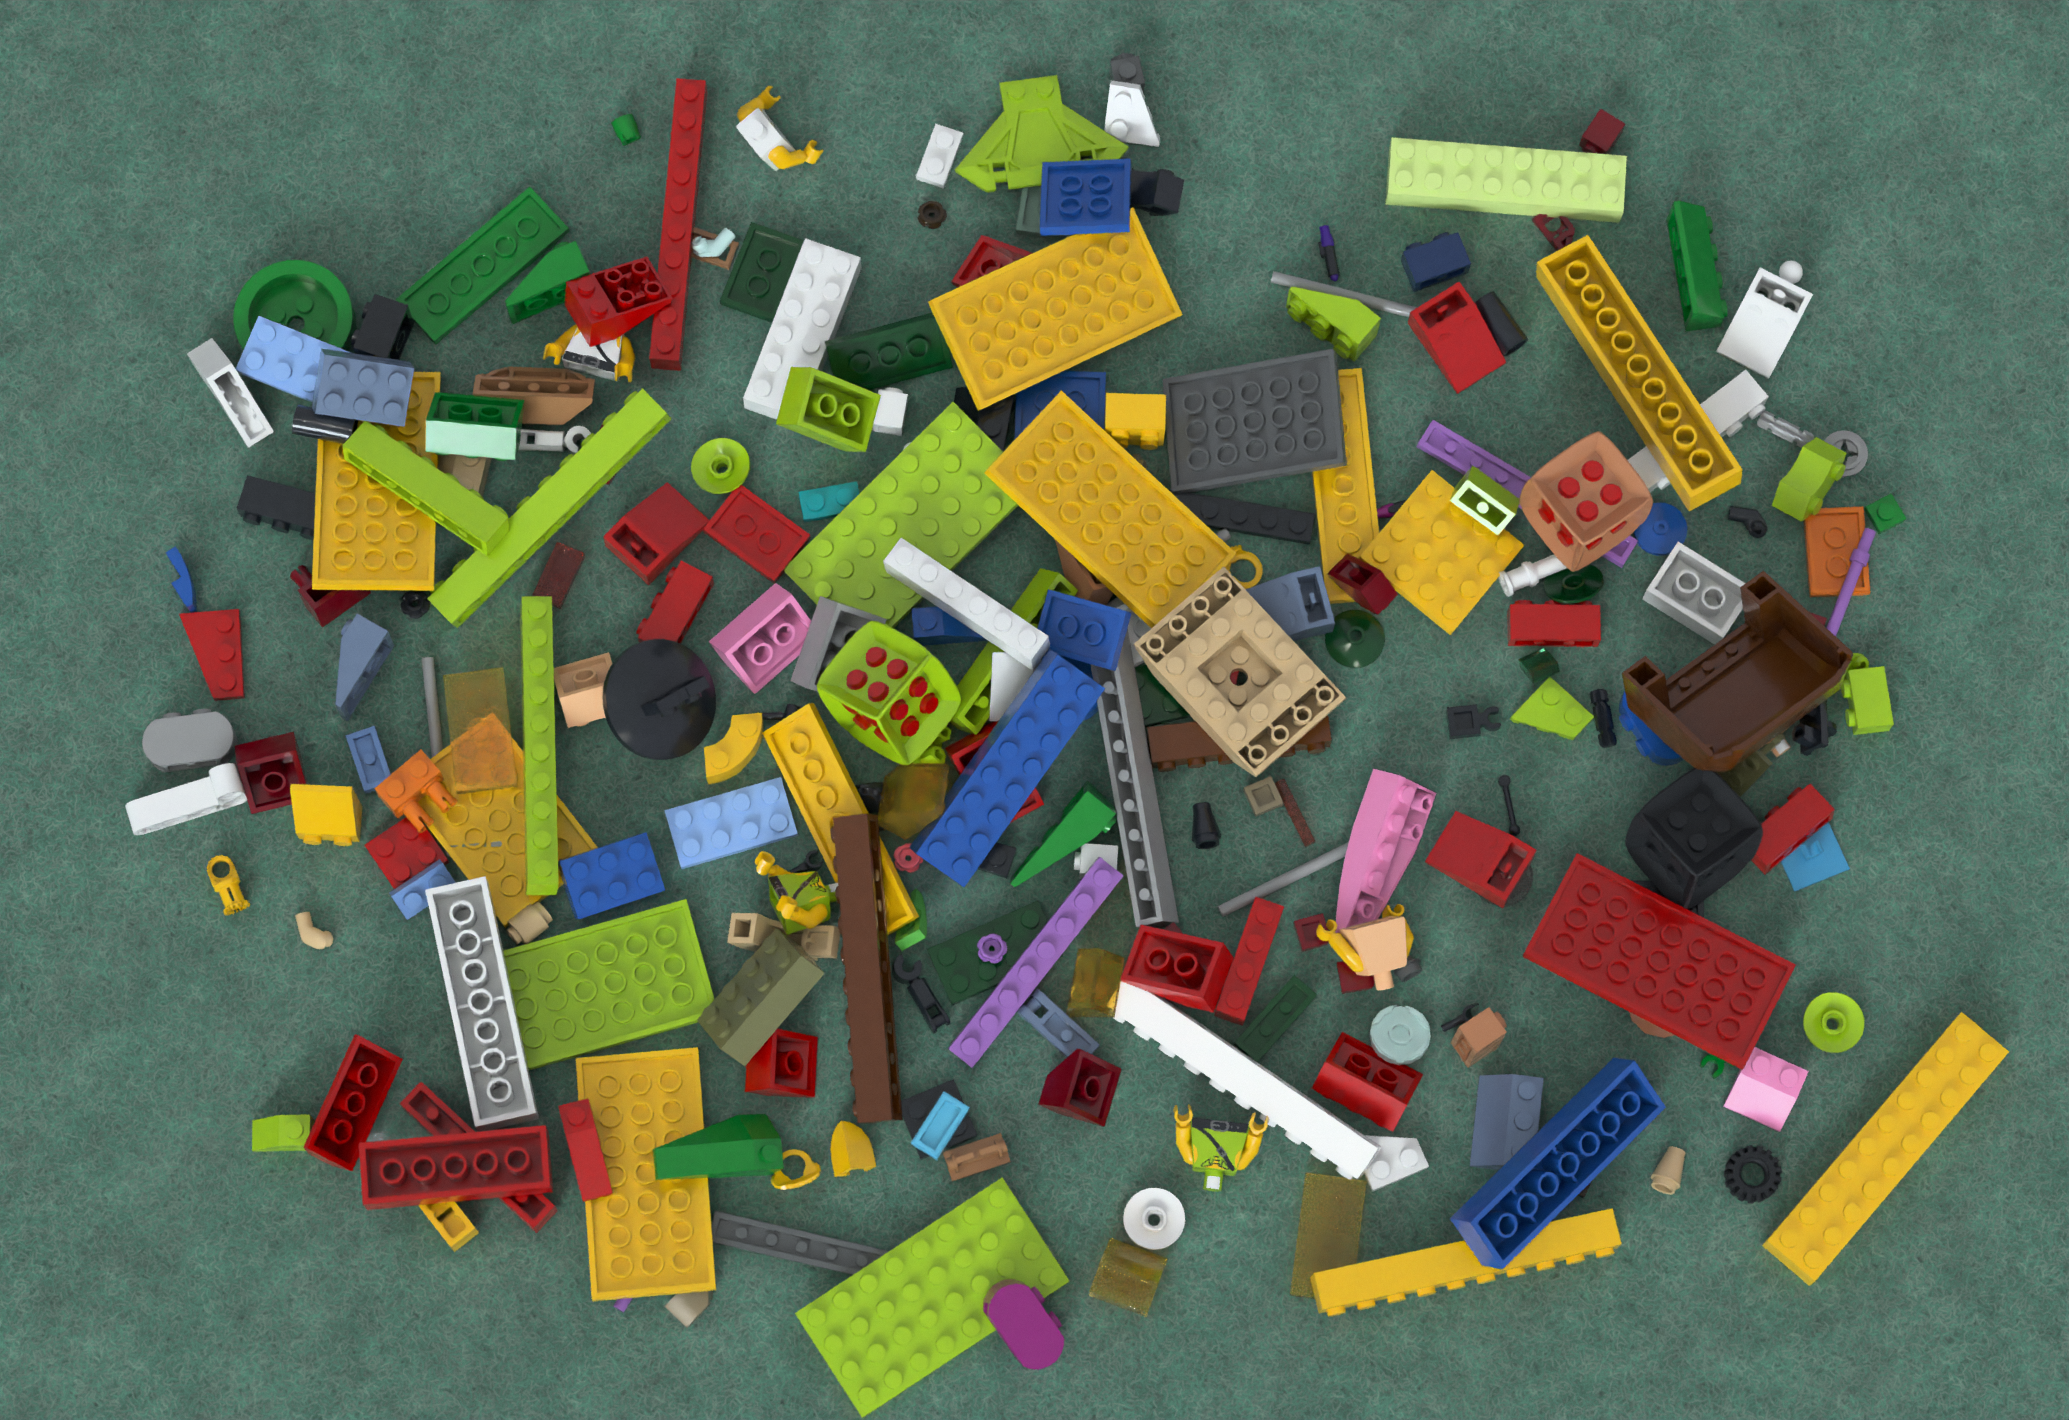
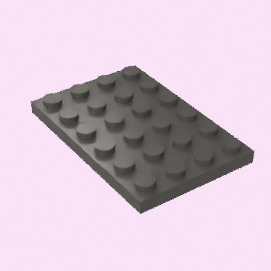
[1162,349,1347,494]

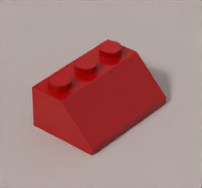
[1311,1032,1423,1132]

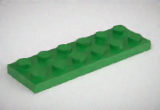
[396,187,569,345]

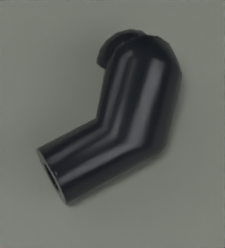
[1728,505,1767,538]

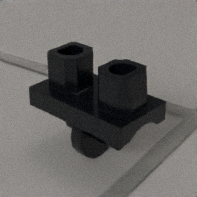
[1792,700,1837,756]

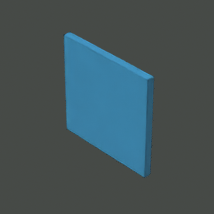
[1781,822,1850,892]

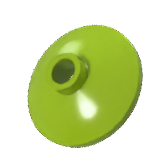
[691,438,750,494]
[1803,992,1865,1053]

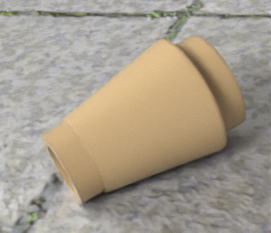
[1651,1146,1686,1195]

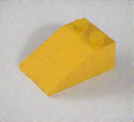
[290,784,362,846]

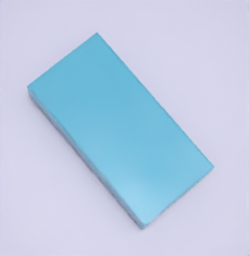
[911,1091,970,1160]

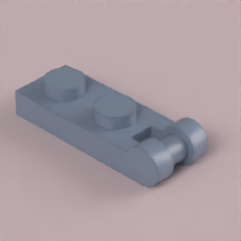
[1017,989,1100,1058]

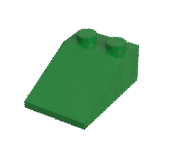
[505,241,590,324]

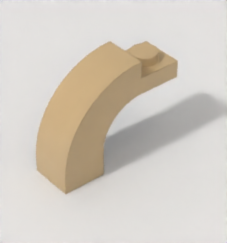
[727,913,840,961]

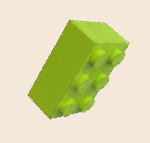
[776,367,881,452]

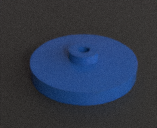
[1633,503,1687,556]

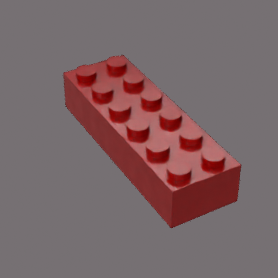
[359,1125,553,1210]

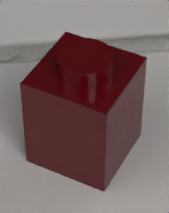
[1579,108,1625,154]

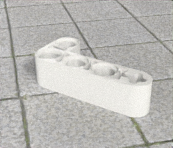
[125,763,247,835]

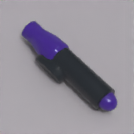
[1318,225,1340,281]

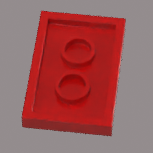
[703,485,811,584]

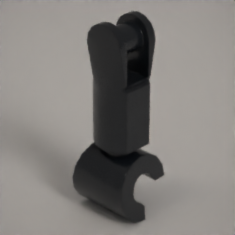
[892,954,951,1033]

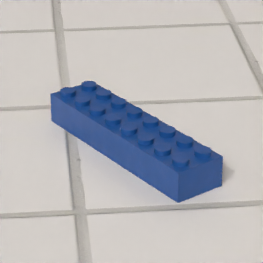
[909,650,1106,887]
[1450,1058,1666,1270]

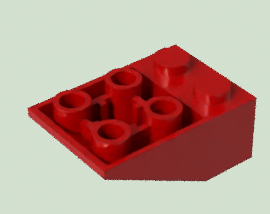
[565,256,673,347]
[1408,282,1506,394]
[603,482,709,585]
[1425,811,1537,908]

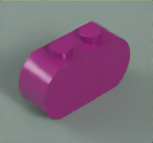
[983,1279,1064,1369]

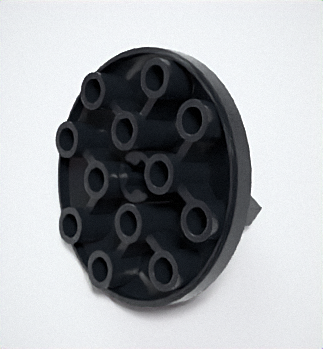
[602,639,716,760]

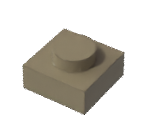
[1243,776,1283,817]

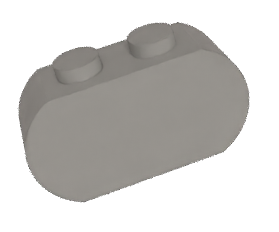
[142,709,237,772]

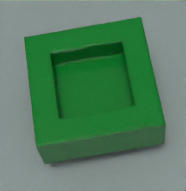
[1864,493,1906,534]

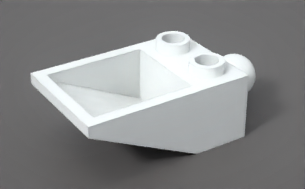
[1716,261,1813,379]

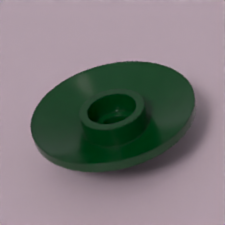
[1544,564,1604,604]
[1325,610,1385,668]

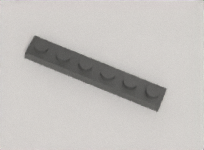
[712,1211,889,1275]

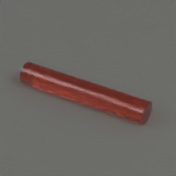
[1275,779,1316,847]

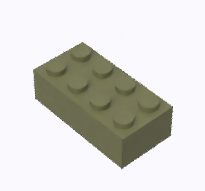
[697,928,825,1066]

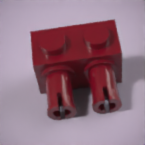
[290,565,371,628]

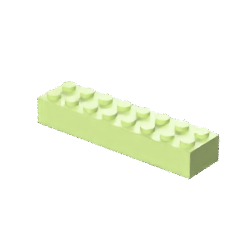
[1385,138,1627,223]

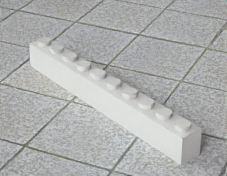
[1104,980,1381,1180]

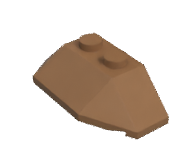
[473,367,595,425]

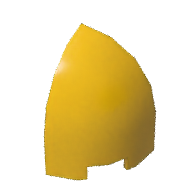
[830,1121,876,1177]

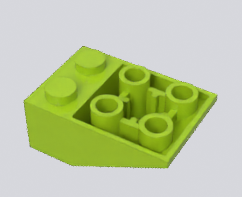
[1286,286,1381,362]

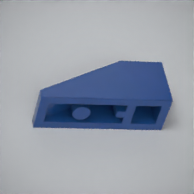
[912,607,988,646]

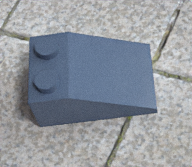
[335,614,395,721]

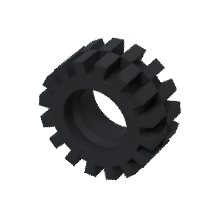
[1724,1145,1782,1203]

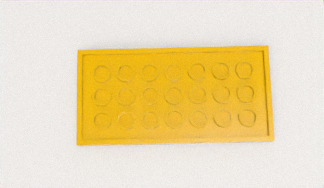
[928,208,1183,411]
[312,372,441,591]
[984,391,1237,628]
[576,1047,716,1301]

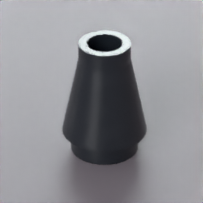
[1192,802,1222,849]

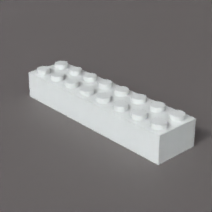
[425,876,539,1132]

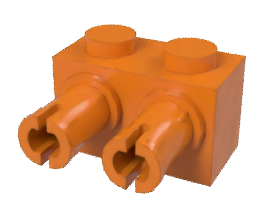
[374,750,458,833]

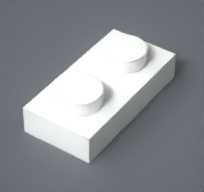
[916,124,963,188]

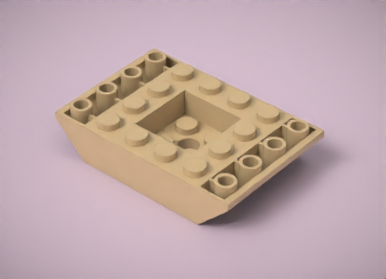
[1134,566,1346,777]

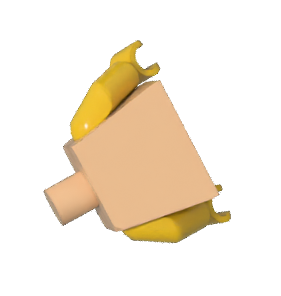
[1316,904,1414,990]

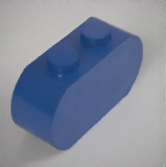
[1619,691,1683,766]

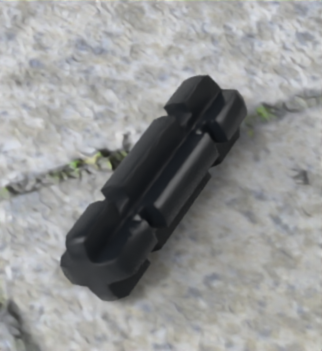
[1590,689,1617,748]

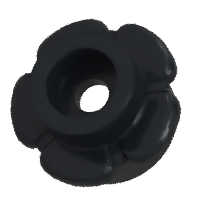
[400,590,430,619]

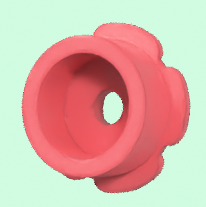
[894,843,923,873]

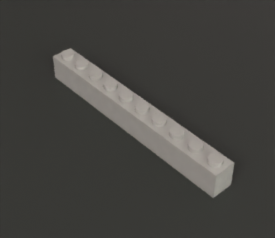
[1091,629,1179,928]

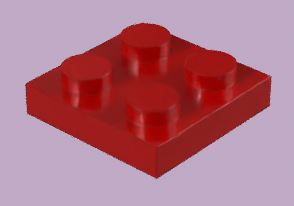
[365,817,449,889]

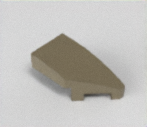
[665,1291,713,1328]

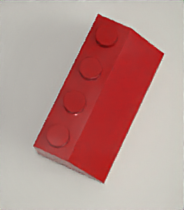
[304,1034,403,1172]

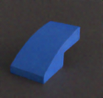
[166,546,197,613]

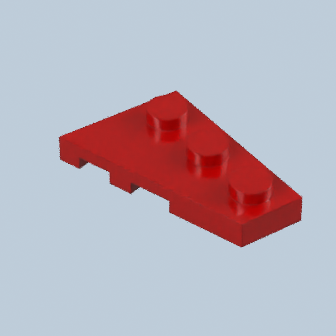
[179,609,245,701]

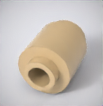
[506,901,553,945]

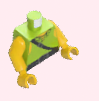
[755,851,838,935]
[1173,1105,1269,1192]

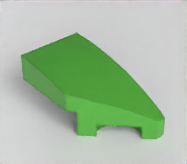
[895,888,927,951]

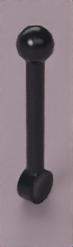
[1498,775,1520,836]

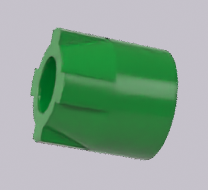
[611,114,641,146]

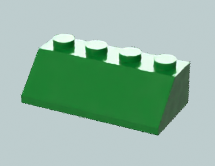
[1666,201,1727,331]

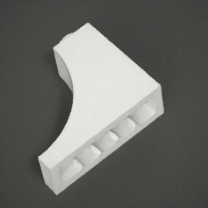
[187,338,274,448]

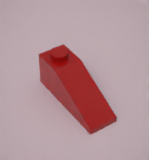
[558,1098,613,1202]

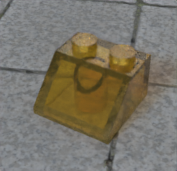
[1066,948,1125,1017]

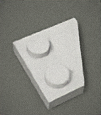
[1364,1135,1429,1192]

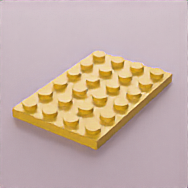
[418,713,598,928]

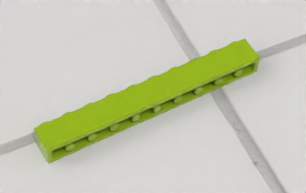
[427,388,672,628]
[520,596,559,895]

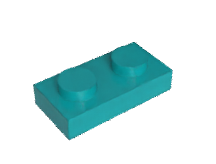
[798,481,859,523]

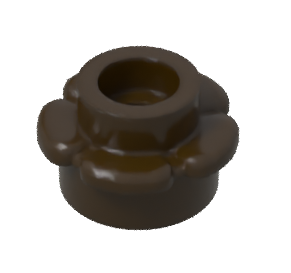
[918,201,947,229]

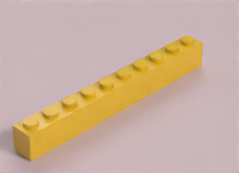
[1310,1208,1622,1317]

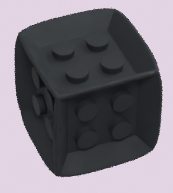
[1625,768,1763,909]

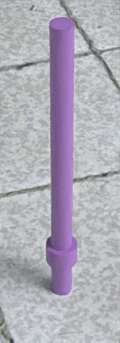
[1826,528,1876,636]

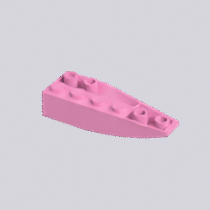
[1336,769,1436,934]

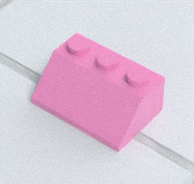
[709,583,811,694]

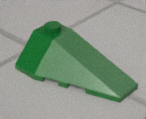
[653,1114,784,1180]

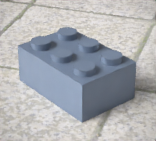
[312,348,414,427]

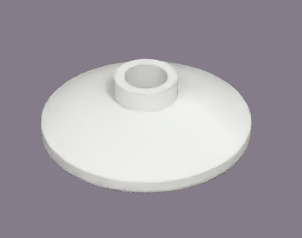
[1123,1188,1185,1250]

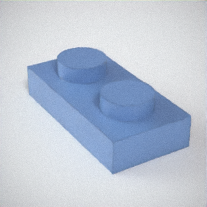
[346,726,391,794]
[389,859,456,920]

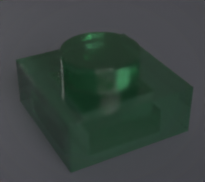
[1518,648,1560,683]

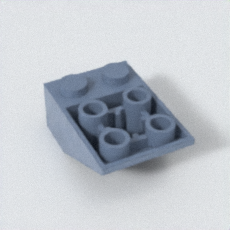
[1245,566,1335,641]

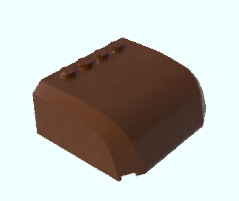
[1622,571,1853,772]

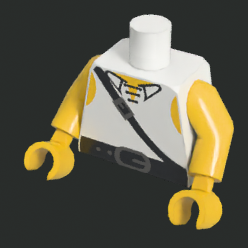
[736,86,823,171]
[543,324,635,382]

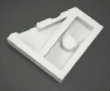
[1104,81,1160,147]

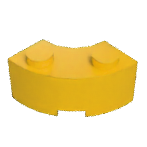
[704,713,764,784]

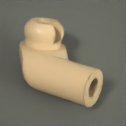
[295,912,333,949]

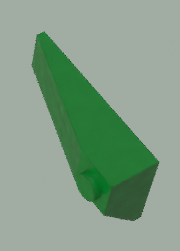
[1010,781,1116,887]

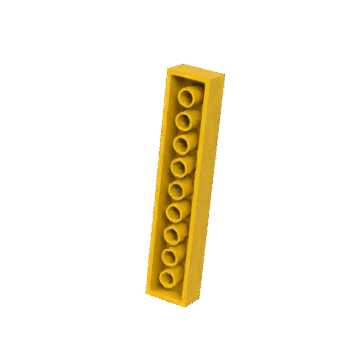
[1536,235,1743,512]
[1762,1012,2009,1286]

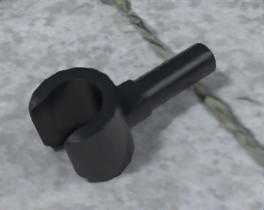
[762,704,800,721]
[788,850,823,873]
[1441,1003,1479,1032]

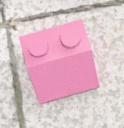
[1723,1047,1809,1132]

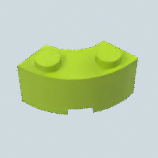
[1772,437,1847,522]

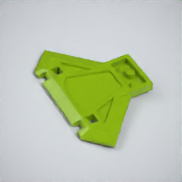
[955,75,1129,193]

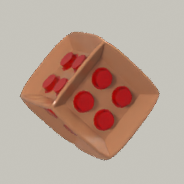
[1519,431,1653,572]

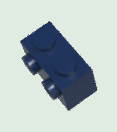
[1401,232,1471,292]

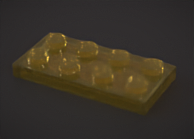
[443,667,518,795]
[1289,1172,1367,1299]

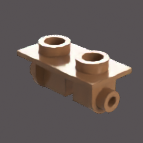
[943,1133,1011,1182]

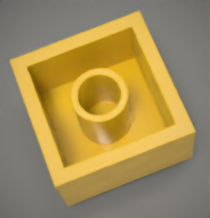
[1104,393,1166,450]

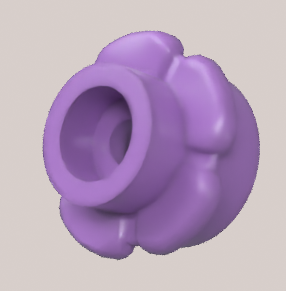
[977,934,1007,964]

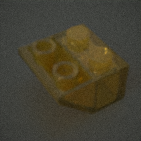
[878,763,949,840]
[1089,1238,1168,1317]

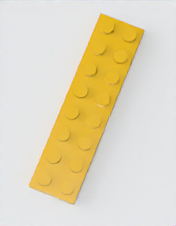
[1312,368,1379,604]
[762,703,919,935]

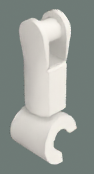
[518,426,591,455]

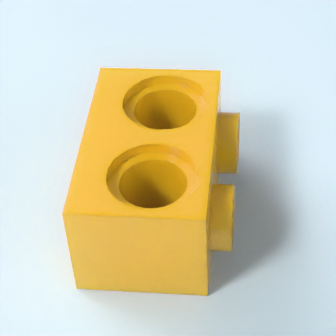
[418,1202,479,1252]

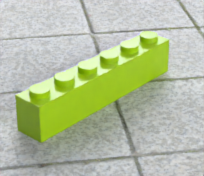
[343,421,509,556]
[950,568,1079,735]

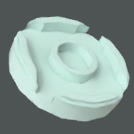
[1369,1005,1431,1065]

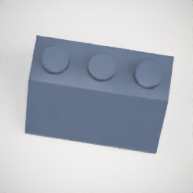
[1470,1074,1544,1170]

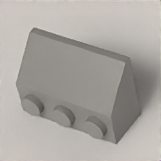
[791,596,887,692]

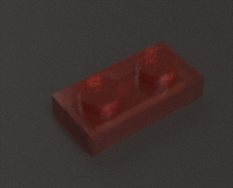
[532,542,585,609]

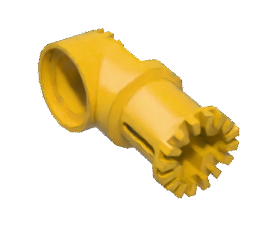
[207,855,250,916]

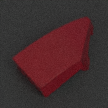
[1532,214,1575,251]
[1336,961,1375,994]

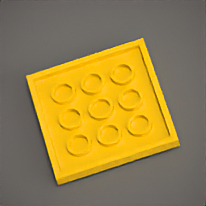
[1358,470,1524,635]

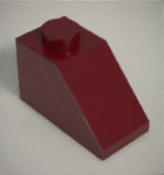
[1327,553,1398,615]

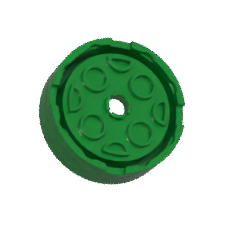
[233,260,356,351]

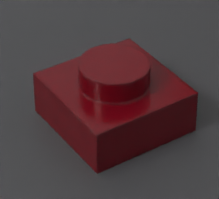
[1293,913,1329,952]

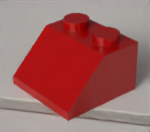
[745,1029,818,1098]

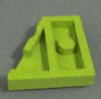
[1510,677,1594,740]

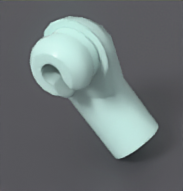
[691,228,736,257]

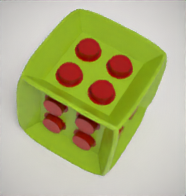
[817,621,961,765]

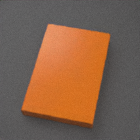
[1804,507,1870,597]

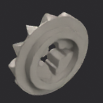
[1824,431,1868,478]

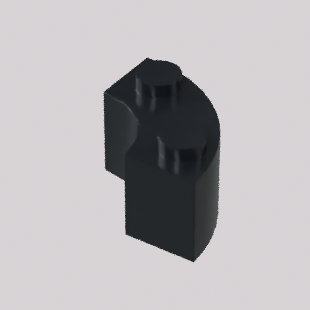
[1130,168,1184,216]

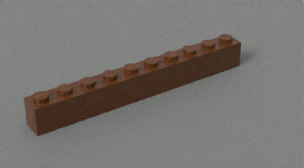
[831,814,903,1124]

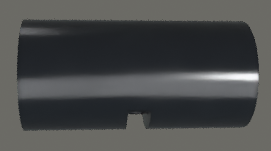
[1475,291,1528,356]
[292,405,358,444]

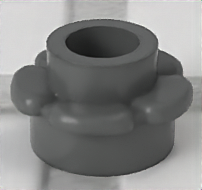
[1394,955,1422,982]

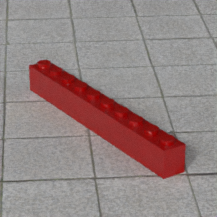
[649,78,708,371]

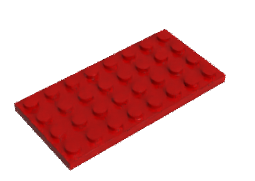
[1522,853,1796,1070]

